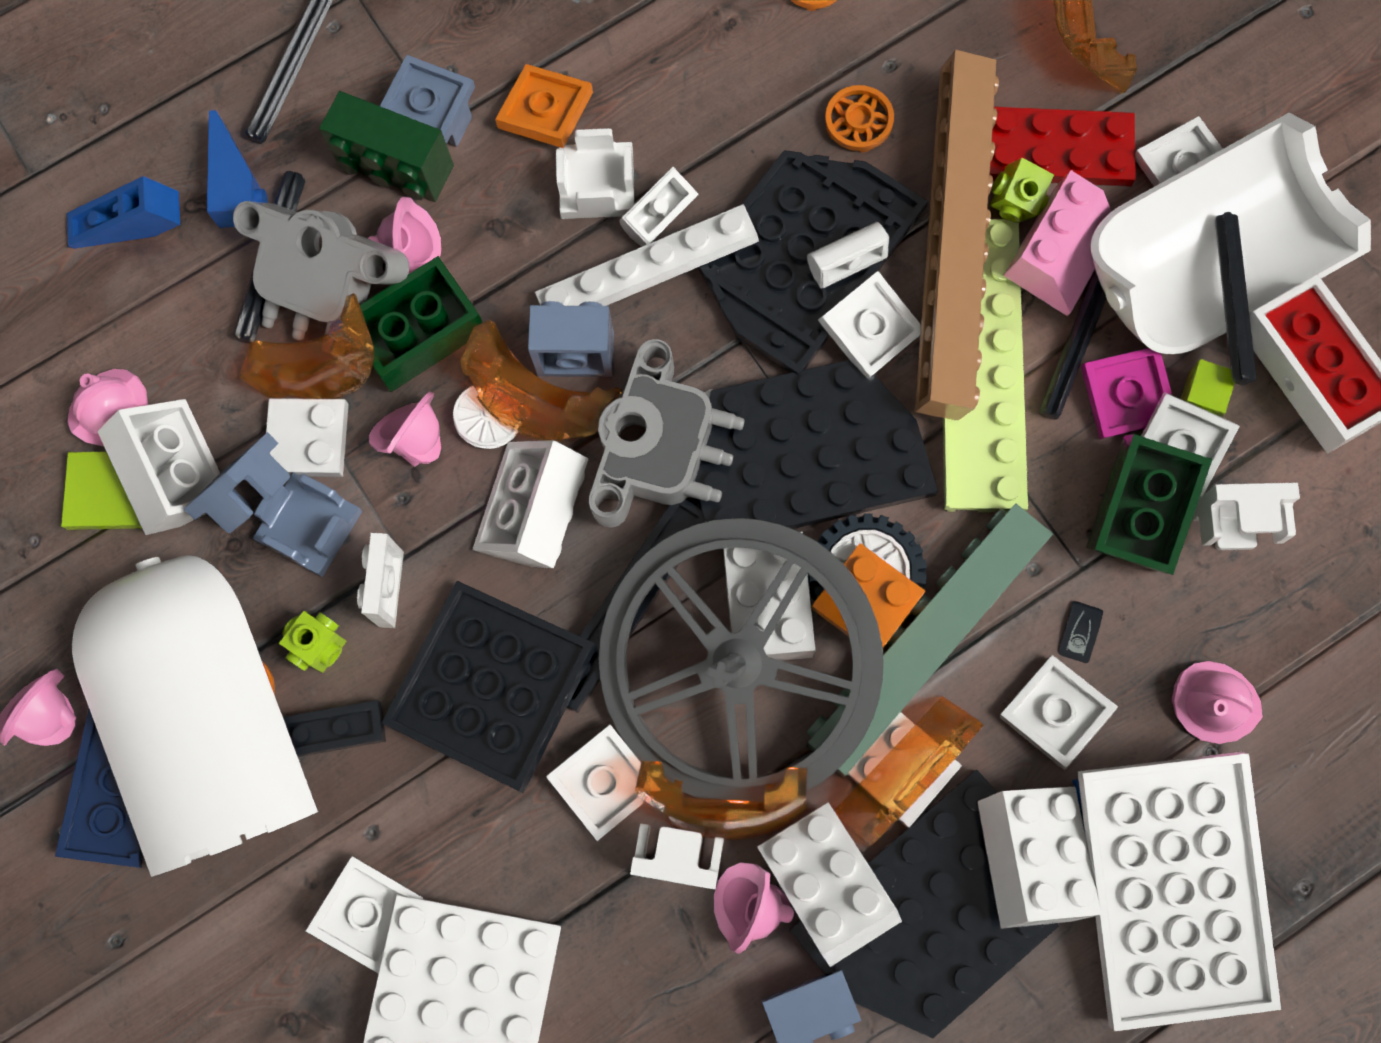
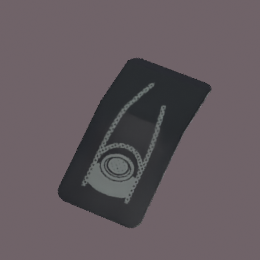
[1058,601,1103,663]

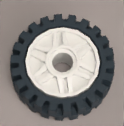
[808,513,927,619]

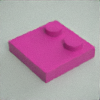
[1081,348,1172,440]

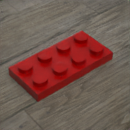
[989,107,1135,187]

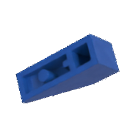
[207,110,268,228]
[67,176,181,249]

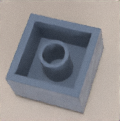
[528,301,614,377]

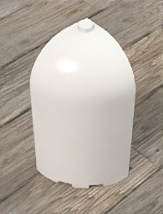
[1091,113,1371,354]
[72,555,318,877]

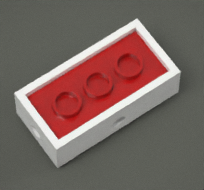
[1249,274,1381,454]

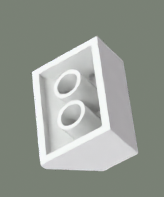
[97,399,220,535]
[472,440,589,569]

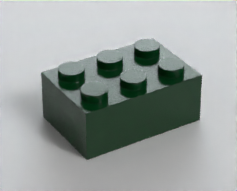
[319,90,454,203]
[340,256,486,392]
[1086,434,1213,575]

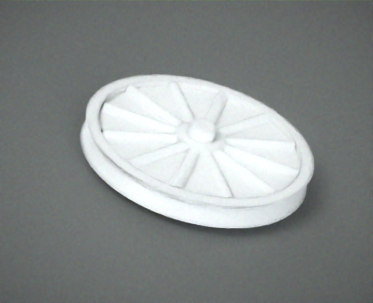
[453,383,523,449]

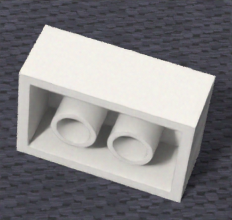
[723,532,815,661]
[978,787,1102,928]
[758,802,902,967]

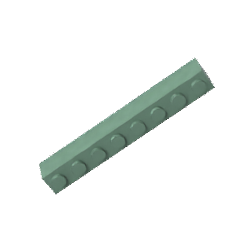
[806,503,1053,779]

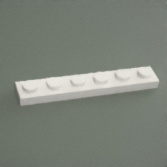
[535,204,759,306]

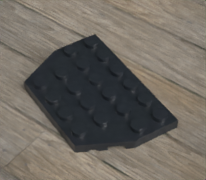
[698,150,928,375]
[695,360,938,529]
[789,769,1059,1039]

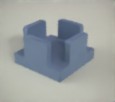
[380,55,475,146]
[184,432,290,533]
[253,472,363,578]

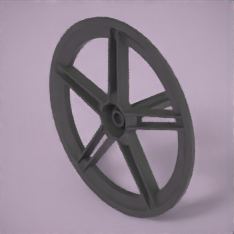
[599,518,884,806]

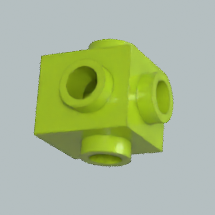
[989,158,1054,223]
[279,611,347,673]

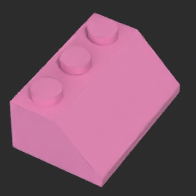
[1004,170,1112,316]

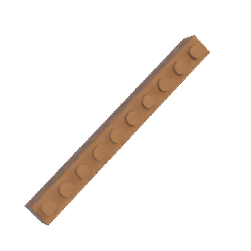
[915,49,999,421]

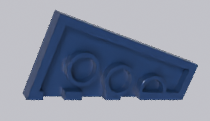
[55,709,142,868]

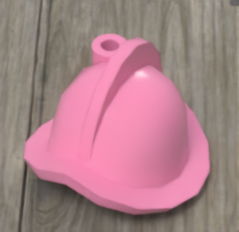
[368,197,441,274]
[68,369,148,446]
[369,392,441,467]
[1172,661,1263,744]
[0,669,77,746]
[714,862,794,954]

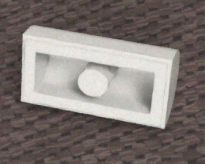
[619,167,698,247]
[807,222,889,288]

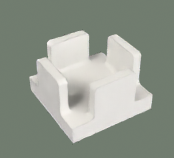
[556,128,635,219]
[1193,483,1300,550]
[630,824,724,890]

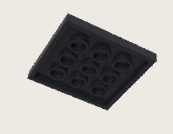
[381,581,597,793]

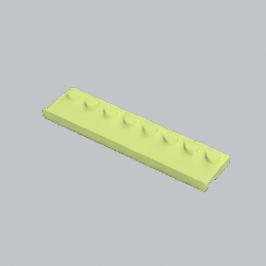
[943,219,1028,513]

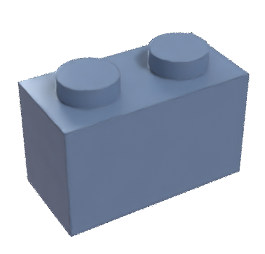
[762,970,862,1043]

